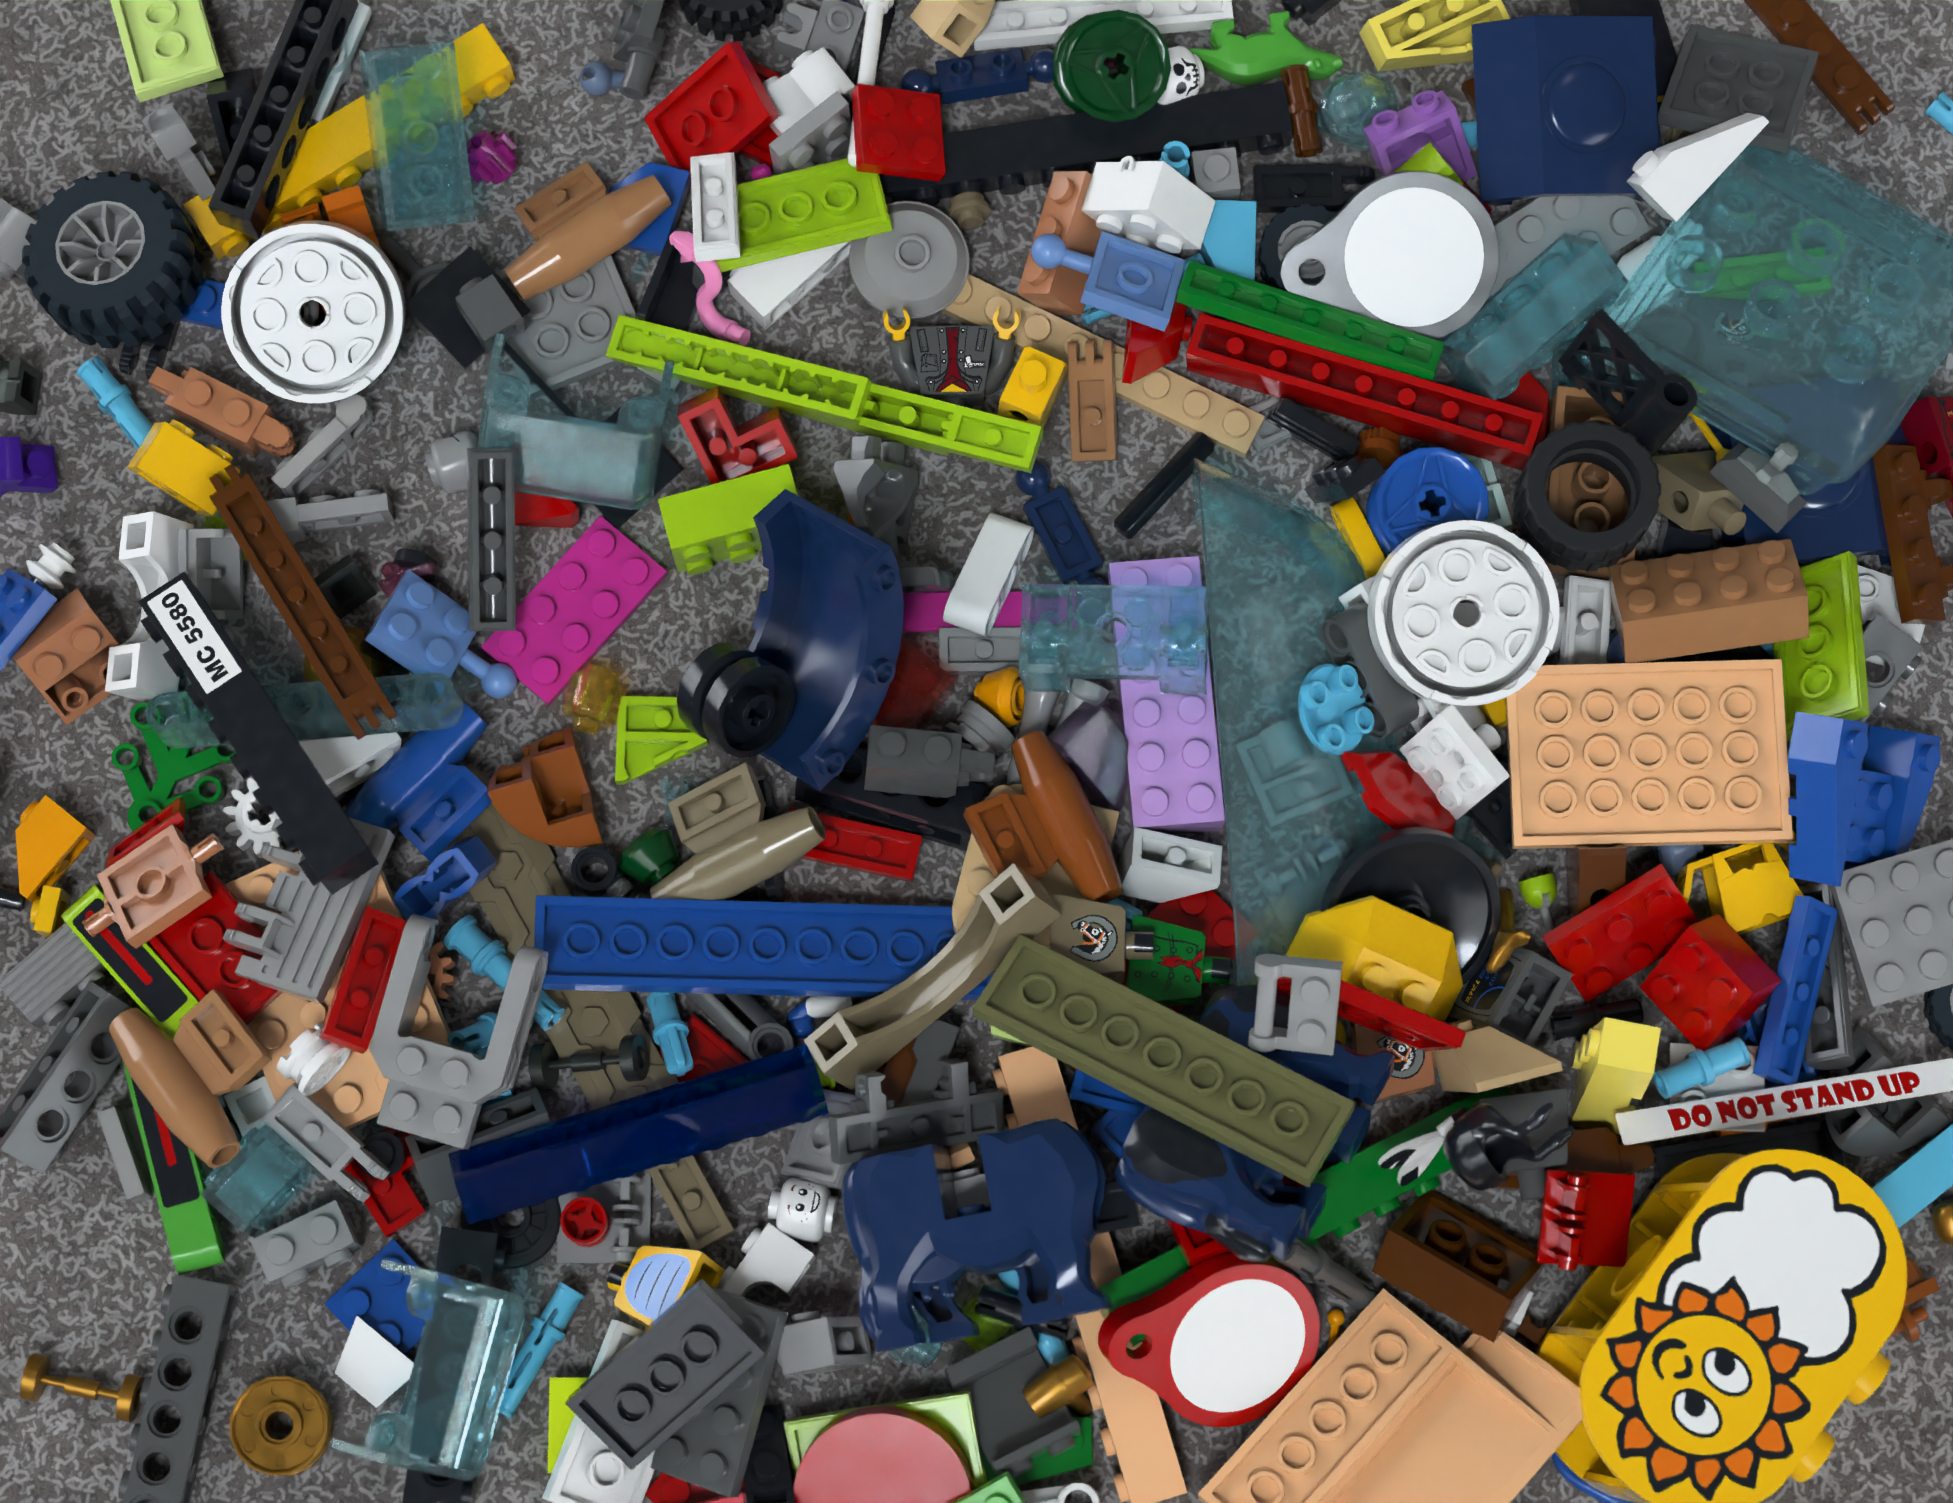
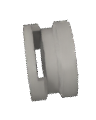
[944,700,1015,765]

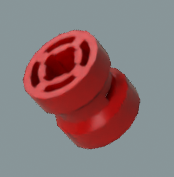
[560,1197,611,1248]

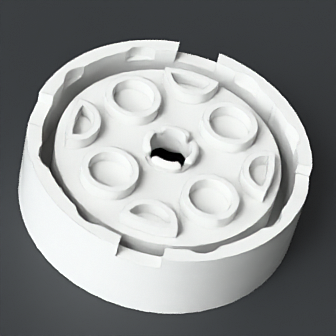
[221,220,406,403]
[1367,520,1560,706]

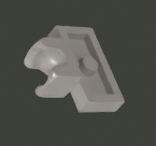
[773,0,865,73]
[142,103,216,201]

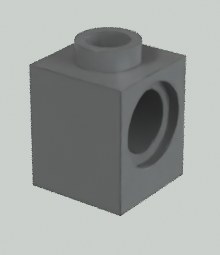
[455,274,525,353]

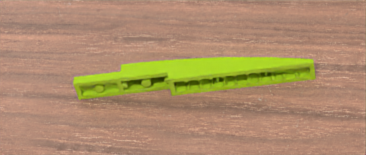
[605,314,1044,473]

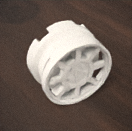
[277,1022,351,1096]

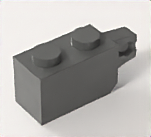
[864,725,995,798]

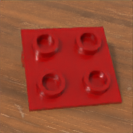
[1536,1169,1635,1270]

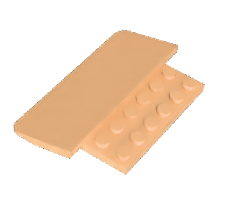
[1198,1288,1583,1503]

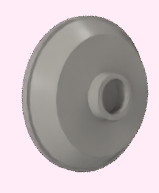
[849,201,969,320]

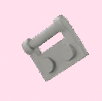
[1248,954,1343,1055]

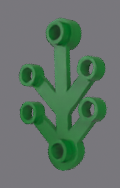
[111,683,237,831]

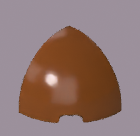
[487,726,603,847]

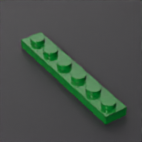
[1175,260,1445,381]

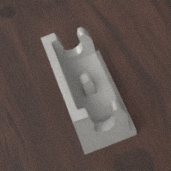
[178,529,243,619]

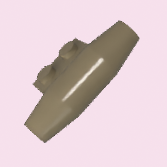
[650,763,826,901]

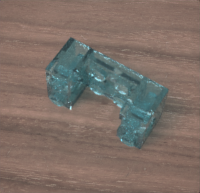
[1019,584,1209,695]

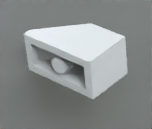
[1118,827,1222,903]

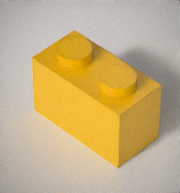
[127,419,241,516]

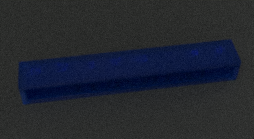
[448,1044,829,1224]

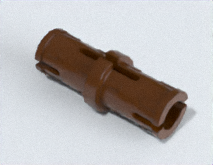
[1280,65,1323,158]

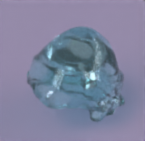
[1317,72,1400,151]

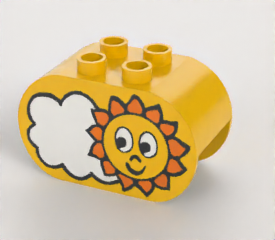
[1536,1149,1907,1503]

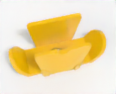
[1676,832,1804,935]

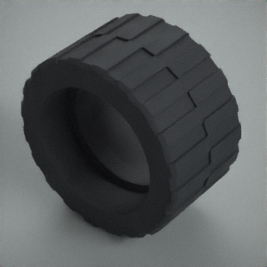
[1514,421,1661,572]

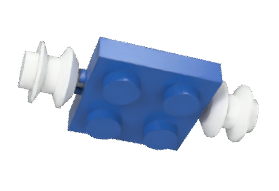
[0,542,77,671]

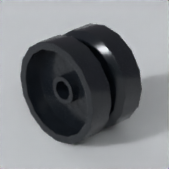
[677,641,796,758]

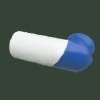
[786,996,852,1038]

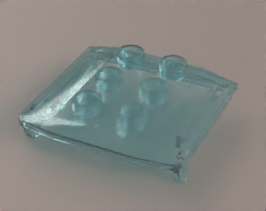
[1597,145,1953,496]

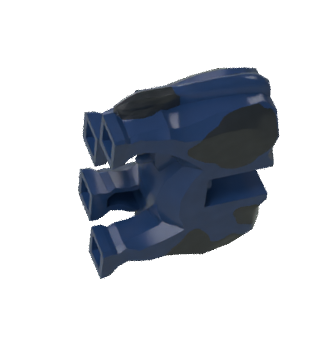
[1115,985,1395,1262]

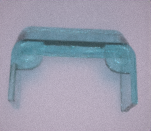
[478,333,674,510]
[330,1259,525,1481]

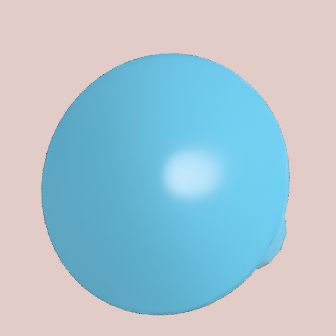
[1298,664,1374,755]

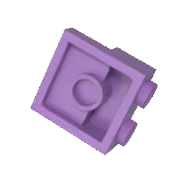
[1363,90,1478,181]

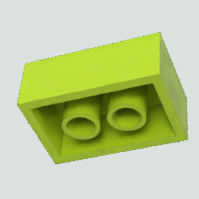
[657,464,798,575]

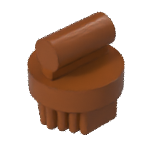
[1352,426,1403,483]

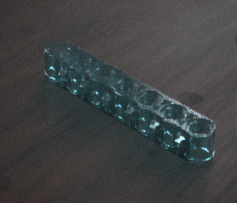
[145,673,465,749]

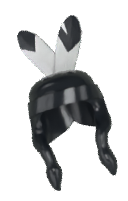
[1378,1102,1574,1191]

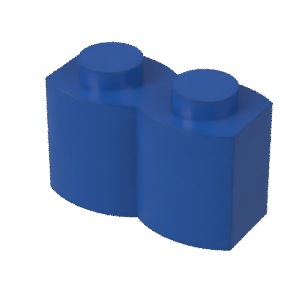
[393,835,497,920]

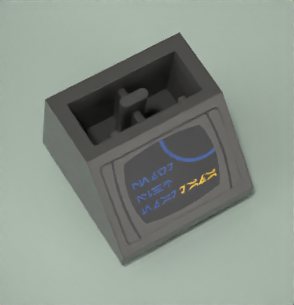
[1446,947,1573,1047]

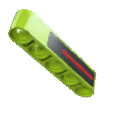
[61,883,200,1039]

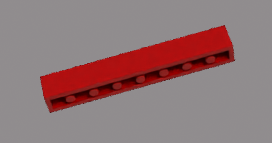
[1186,313,1544,471]

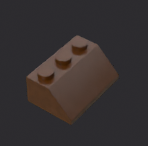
[1372,1190,1546,1343]

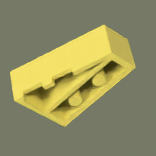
[1359,0,1511,72]
[1569,1017,1661,1135]

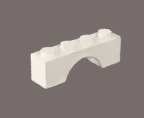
[105,511,194,703]

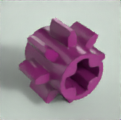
[464,130,517,184]

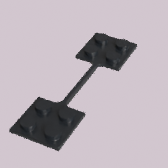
[404,246,682,530]

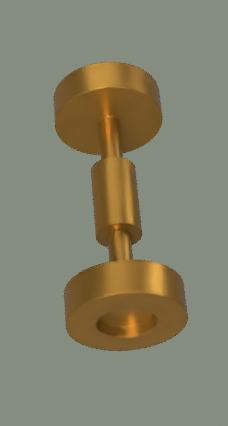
[20,1353,145,1423]

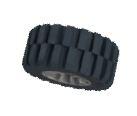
[22,171,204,349]

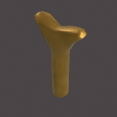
[1486,890,1531,973]

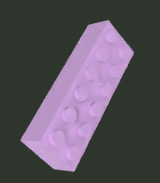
[1108,556,1225,835]

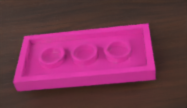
[481,515,668,707]

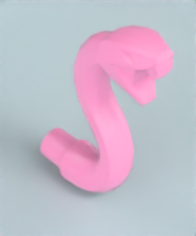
[669,231,751,346]

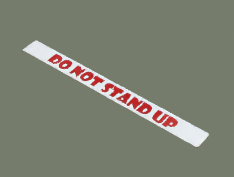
[1615,1058,1953,1145]

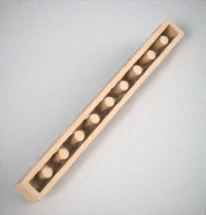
[992,1046,1188,1503]

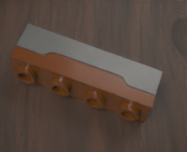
[875,1019,960,1104]

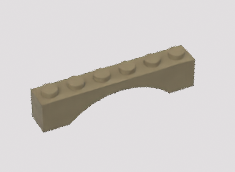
[804,863,1062,1090]

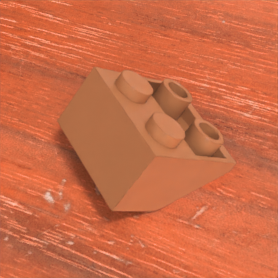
[13,588,120,725]

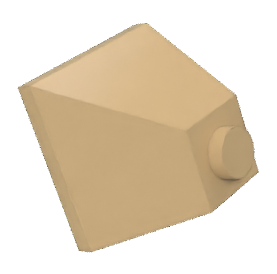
[1433,1019,1563,1093]

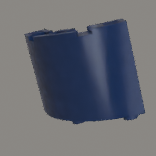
[748,489,904,791]

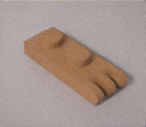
[1067,340,1118,462]

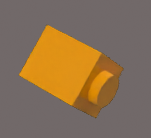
[15,795,96,903]

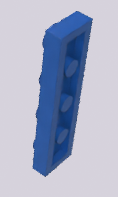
[1753,895,1838,1086]

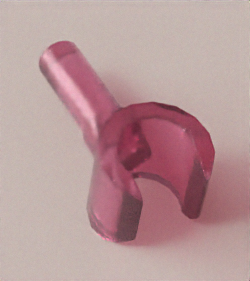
[378,562,435,597]

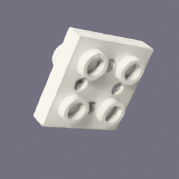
[1399,705,1510,820]

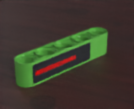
[123,1062,226,1275]

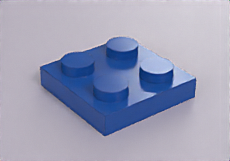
[324,1239,434,1356]

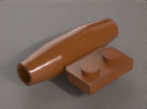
[963,731,1123,903]

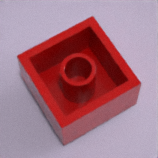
[1640,914,1782,1052]

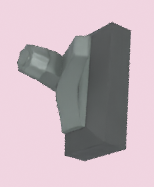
[1709,442,1807,533]

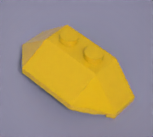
[1285,895,1463,1022]

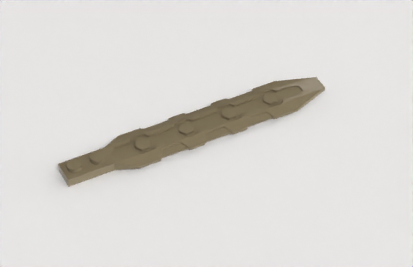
[450,763,735,1251]

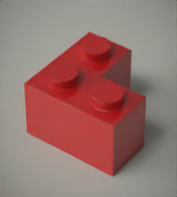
[677,386,798,484]

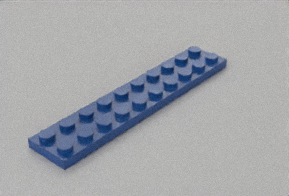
[534,895,996,1000]

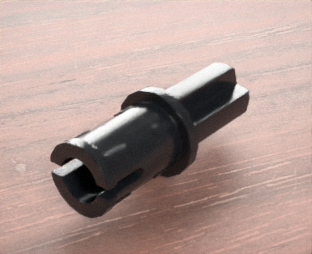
[1549,999,1644,1041]

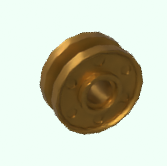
[230,1376,333,1476]

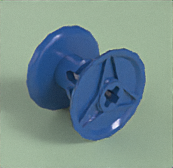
[1366,447,1489,556]

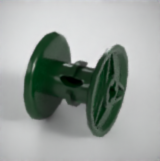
[1053,10,1171,122]

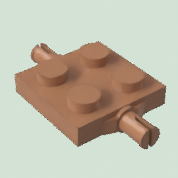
[82,824,224,949]

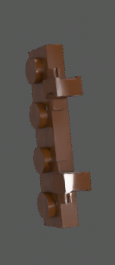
[1871,444,1953,625]

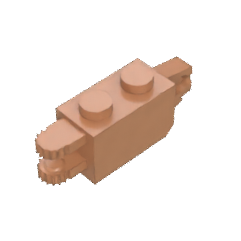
[148,367,298,459]

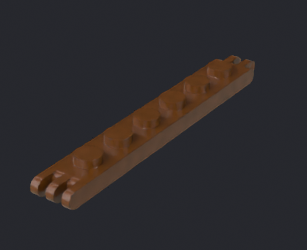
[1743,0,1894,135]
[209,464,398,740]

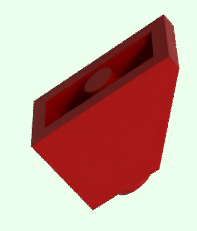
[1122,295,1193,384]

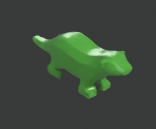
[1189,11,1343,86]

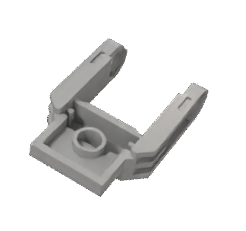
[369,914,548,1149]

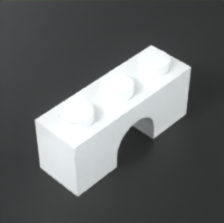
[717,1223,816,1297]

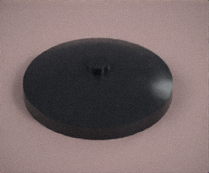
[1320,827,1501,985]

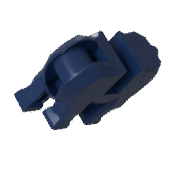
[841,1118,1113,1352]

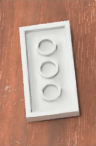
[542,1319,655,1503]

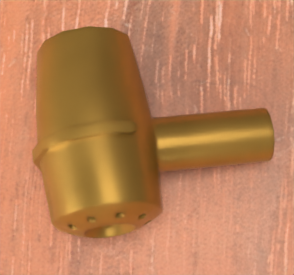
[1022,1354,1093,1419]

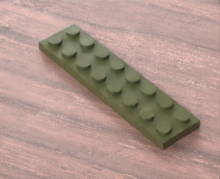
[972,934,1355,1188]

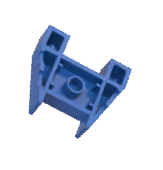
[1788,712,1941,887]

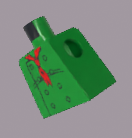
[1126,915,1231,1006]

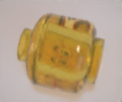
[562,665,626,735]

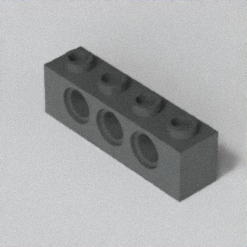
[1787,612,1923,782]
[0,981,132,1175]

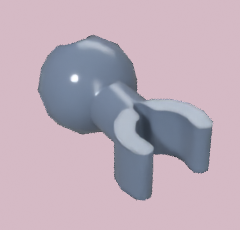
[579,61,649,97]

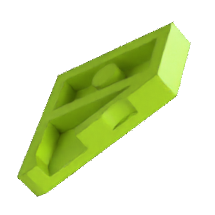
[615,696,708,785]

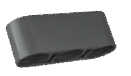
[1321,602,1419,740]

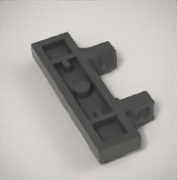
[828,1058,1005,1165]

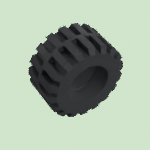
[678,0,783,42]

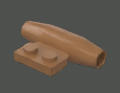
[504,161,672,301]
[109,989,272,1168]

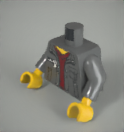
[882,305,1021,407]

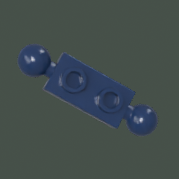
[900,48,1054,105]
[1015,461,1110,612]

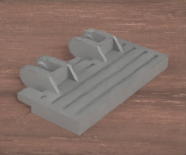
[223,818,395,1005]

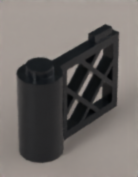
[1558,309,1698,456]

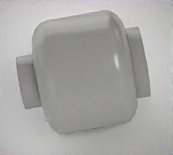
[425,430,489,494]

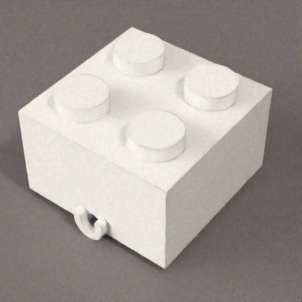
[1081,156,1216,254]

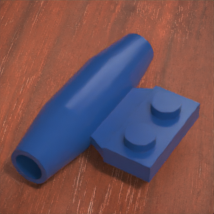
[345,700,492,862]

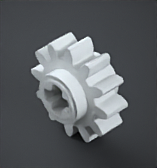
[223,778,283,858]

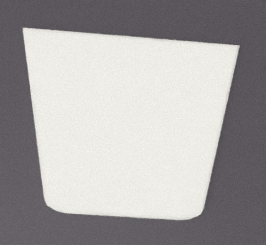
[335,1316,421,1408]

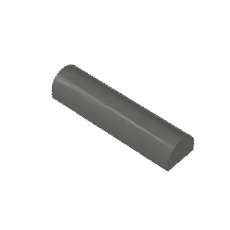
[467,447,516,631]
[1790,883,1855,1070]

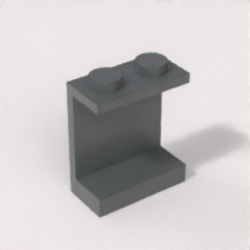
[945,1327,1081,1478]

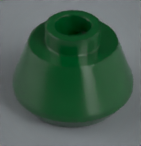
[620,827,679,885]

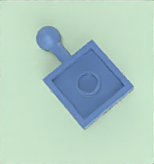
[1031,231,1185,332]
[365,569,517,699]

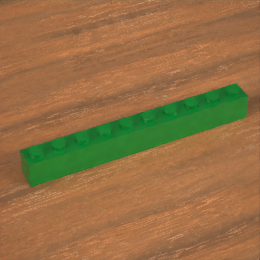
[1098,1085,1512,1346]

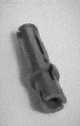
[1273,1238,1375,1311]

